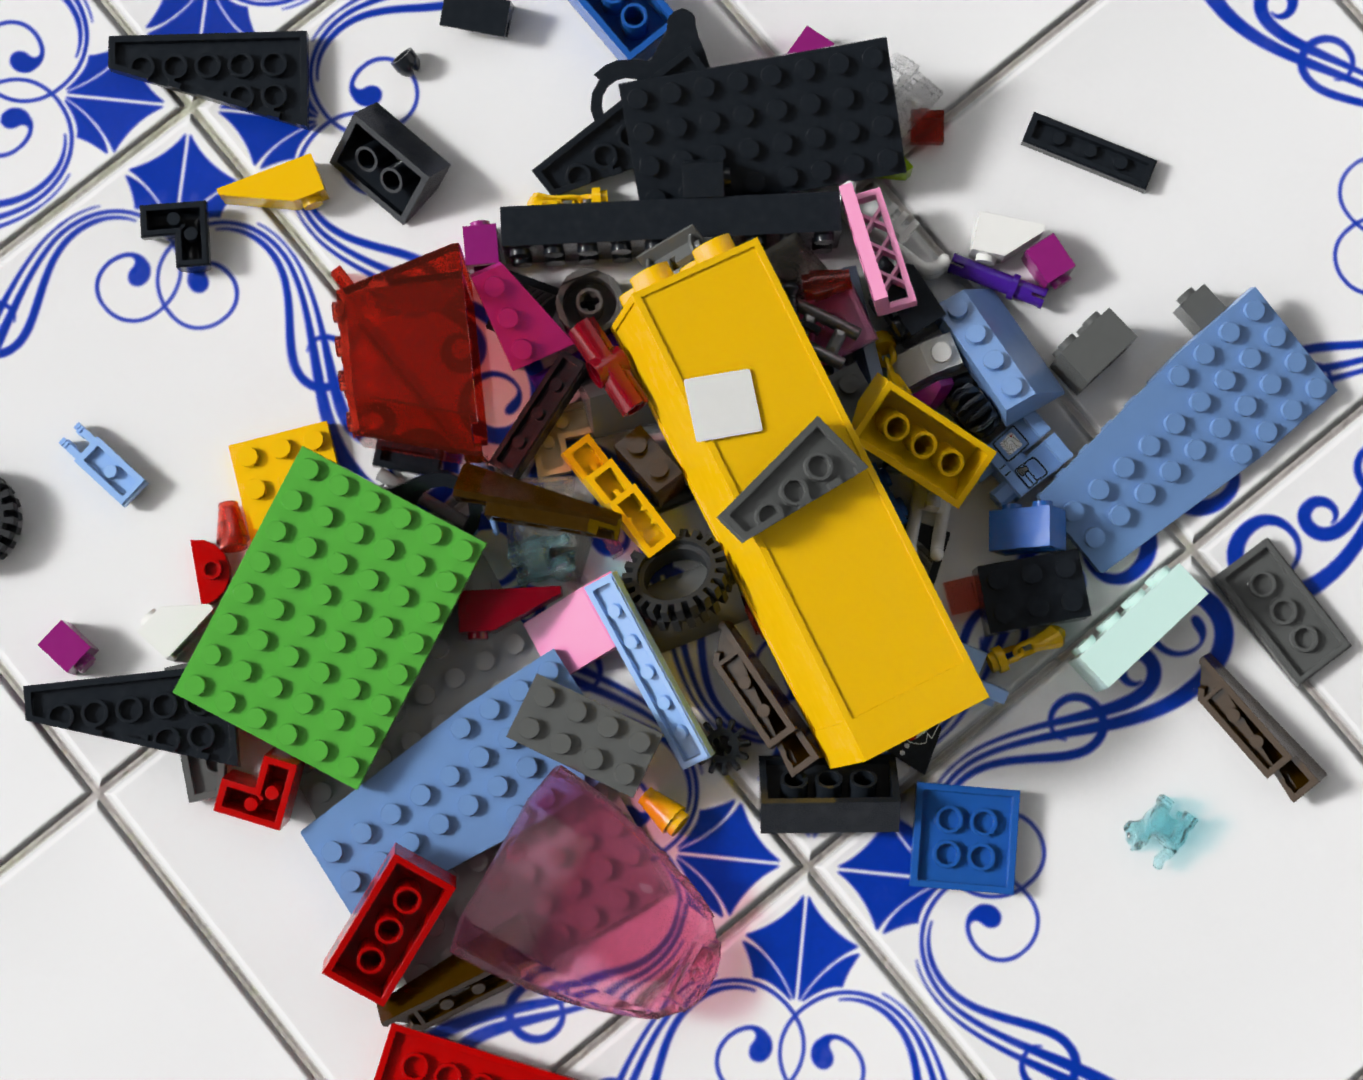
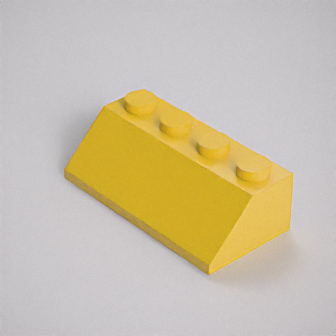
[852,372,997,509]

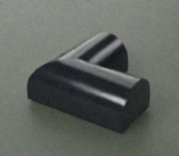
[140,200,211,273]

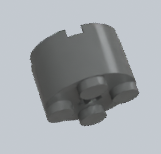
[555,268,623,336]

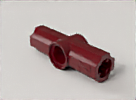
[568,317,649,418]

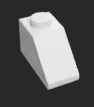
[968,211,1045,266]
[885,332,963,390]
[137,604,217,662]

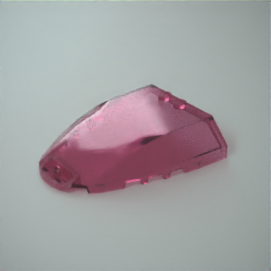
[450,765,721,1019]

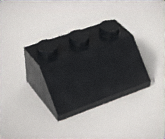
[329,102,451,225]

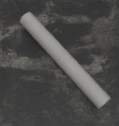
[376,468,469,529]

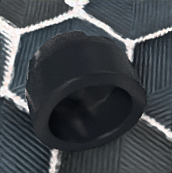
[391,47,420,77]

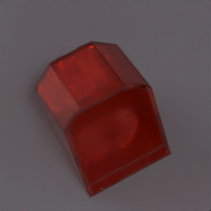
[331,243,489,468]

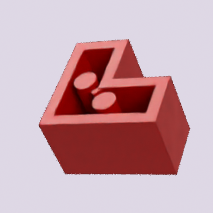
[213,747,305,831]

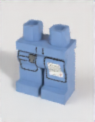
[977,411,1074,508]

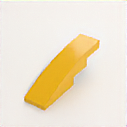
[561,433,676,558]

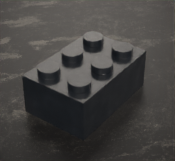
[972,549,1092,637]

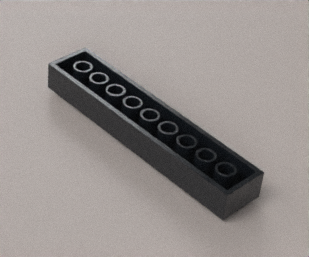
[500,191,842,268]

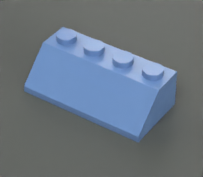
[939,289,1065,427]

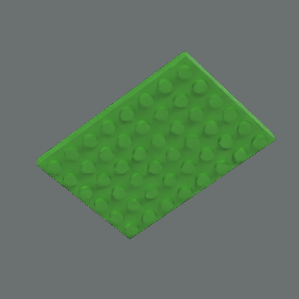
[173,446,488,790]

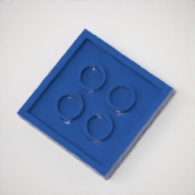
[909,782,1020,895]

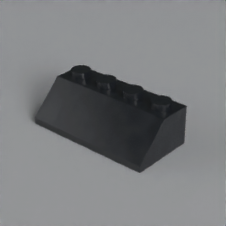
[759,754,901,834]

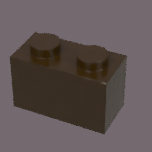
[614,425,686,508]

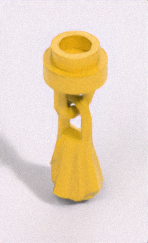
[527,187,608,206]
[875,330,912,395]
[986,624,1066,674]

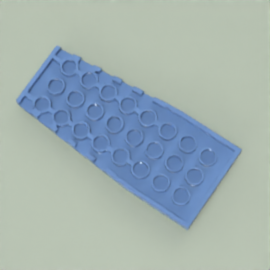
[1036,287,1338,573]
[301,648,600,915]

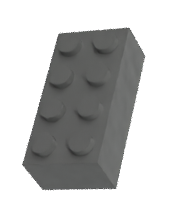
[506,674,664,798]

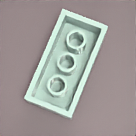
[1068,563,1209,692]

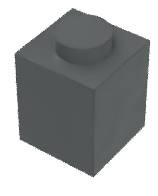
[1173,284,1227,336]

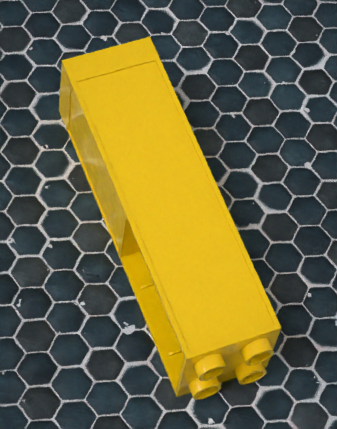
[610,233,989,769]

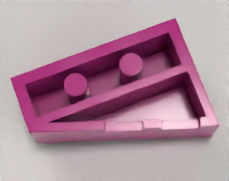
[470,262,574,371]

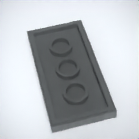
[1212,537,1352,687]

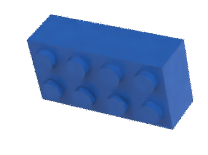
[568,0,674,61]

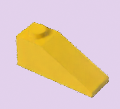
[217,153,330,210]

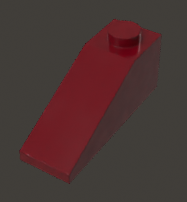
[458,586,563,641]

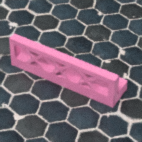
[839,182,917,317]

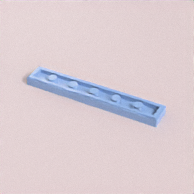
[584,571,715,770]

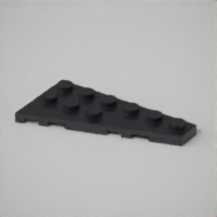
[108,31,309,130]
[532,46,707,195]
[23,668,241,767]

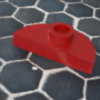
[190,540,232,605]

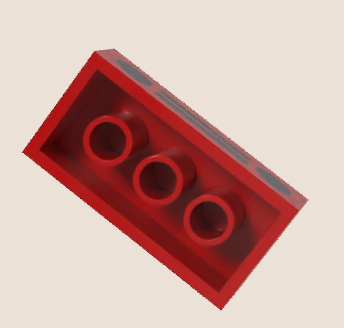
[322,842,456,1007]

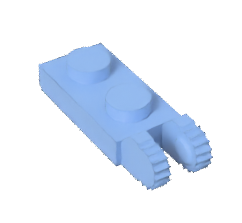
[59,422,149,508]

